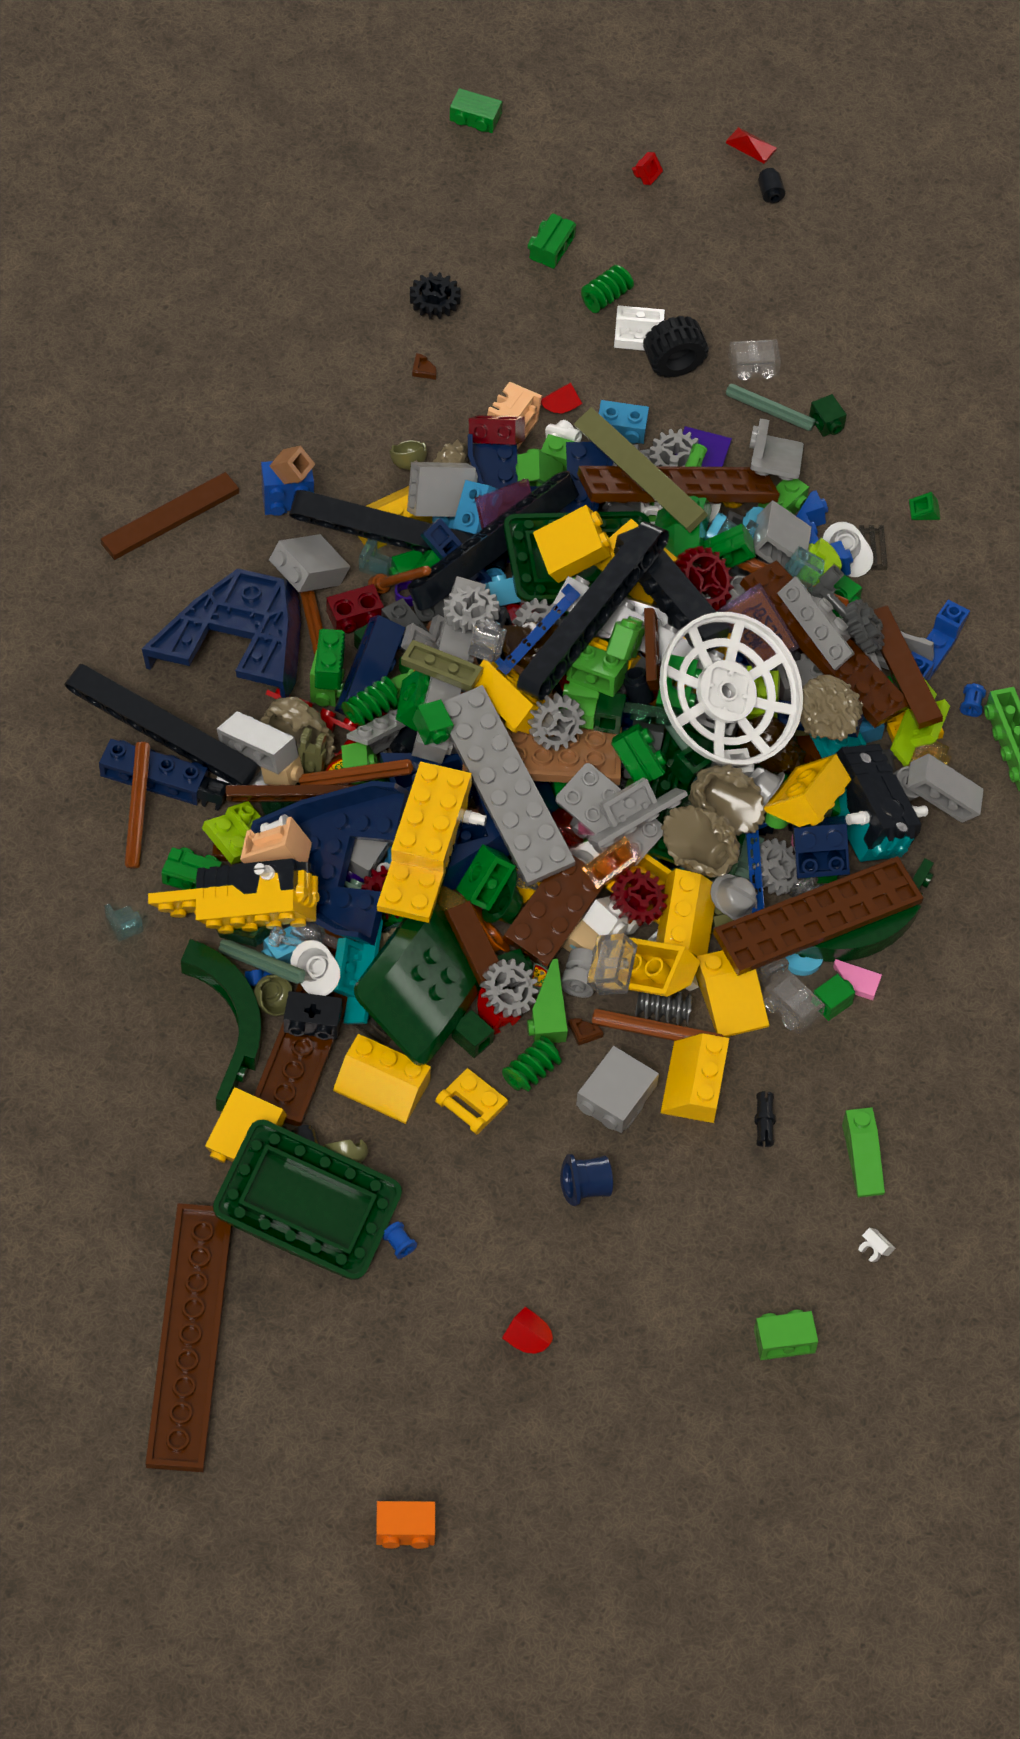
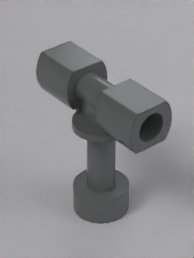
[808,564,848,624]

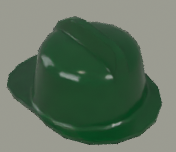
[482,868,523,924]

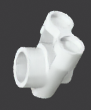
[545,420,582,442]

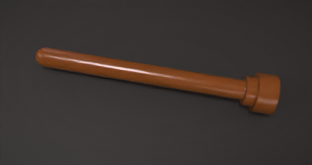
[368,566,431,595]

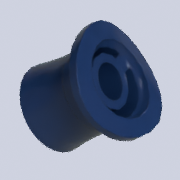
[560,1154,613,1206]

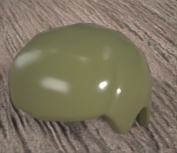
[389,440,427,470]
[254,974,292,1016]
[324,1139,368,1163]

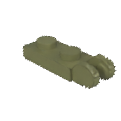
[298,727,327,774]

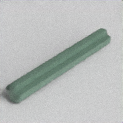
[726,384,815,431]
[218,939,306,984]

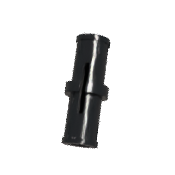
[754,1091,776,1147]

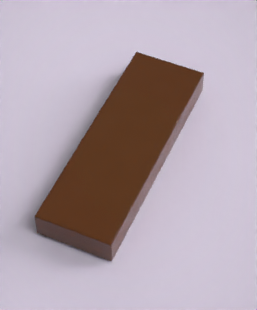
[644,608,660,691]
[444,901,499,985]

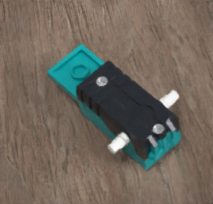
[810,731,928,862]

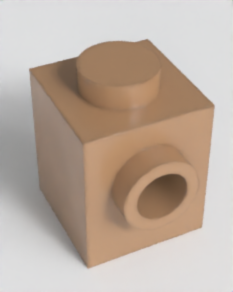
[270,446,315,484]

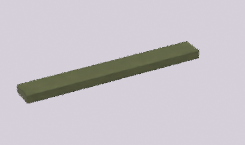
[574,407,708,533]

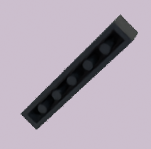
[614,527,730,652]

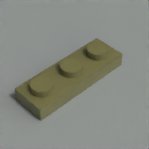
[401,640,483,691]

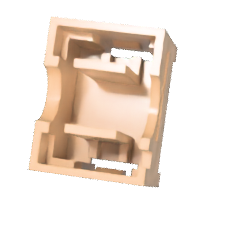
[487,382,542,449]
[240,817,312,863]

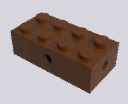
[503,855,608,969]

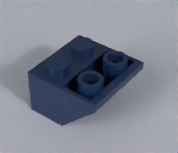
[792,816,850,879]

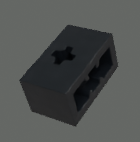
[283,991,342,1040]

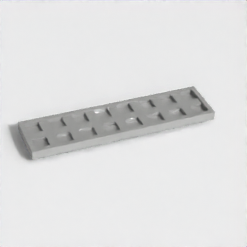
[443,685,575,886]

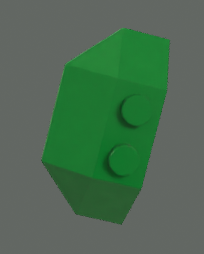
[654,496,712,563]

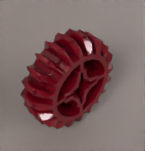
[674,546,734,612]

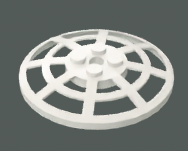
[659,612,803,766]

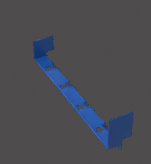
[495,583,580,675]
[746,823,768,913]

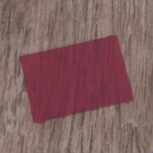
[475,479,531,529]

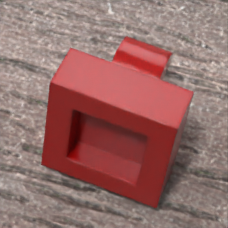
[632,152,663,185]

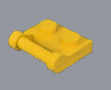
[435,1068,508,1135]

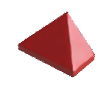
[726,127,777,164]

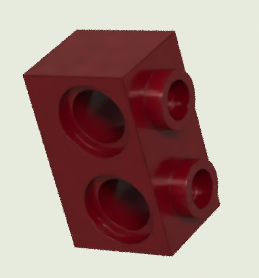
[469,415,525,445]
[326,584,384,633]

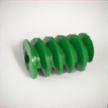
[581,265,634,313]
[341,676,398,726]
[502,1036,562,1092]

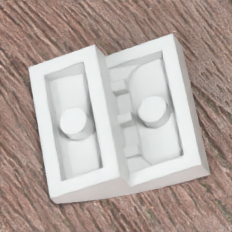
[614,306,665,351]

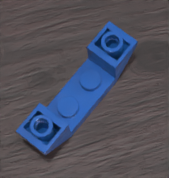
[796,490,853,576]
[911,600,970,681]

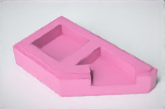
[833,959,882,1001]

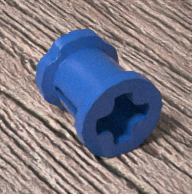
[960,683,986,717]
[382,1222,417,1259]

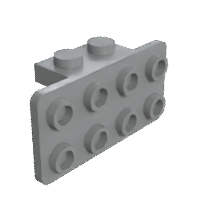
[749,418,804,481]
[555,763,663,866]

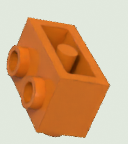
[376,1501,435,1549]

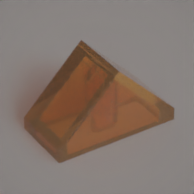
[582,836,641,890]

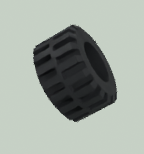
[643,316,709,378]

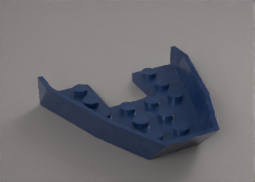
[468,434,614,519]
[142,569,301,698]
[242,781,410,946]

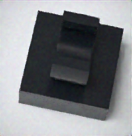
[197,777,231,810]

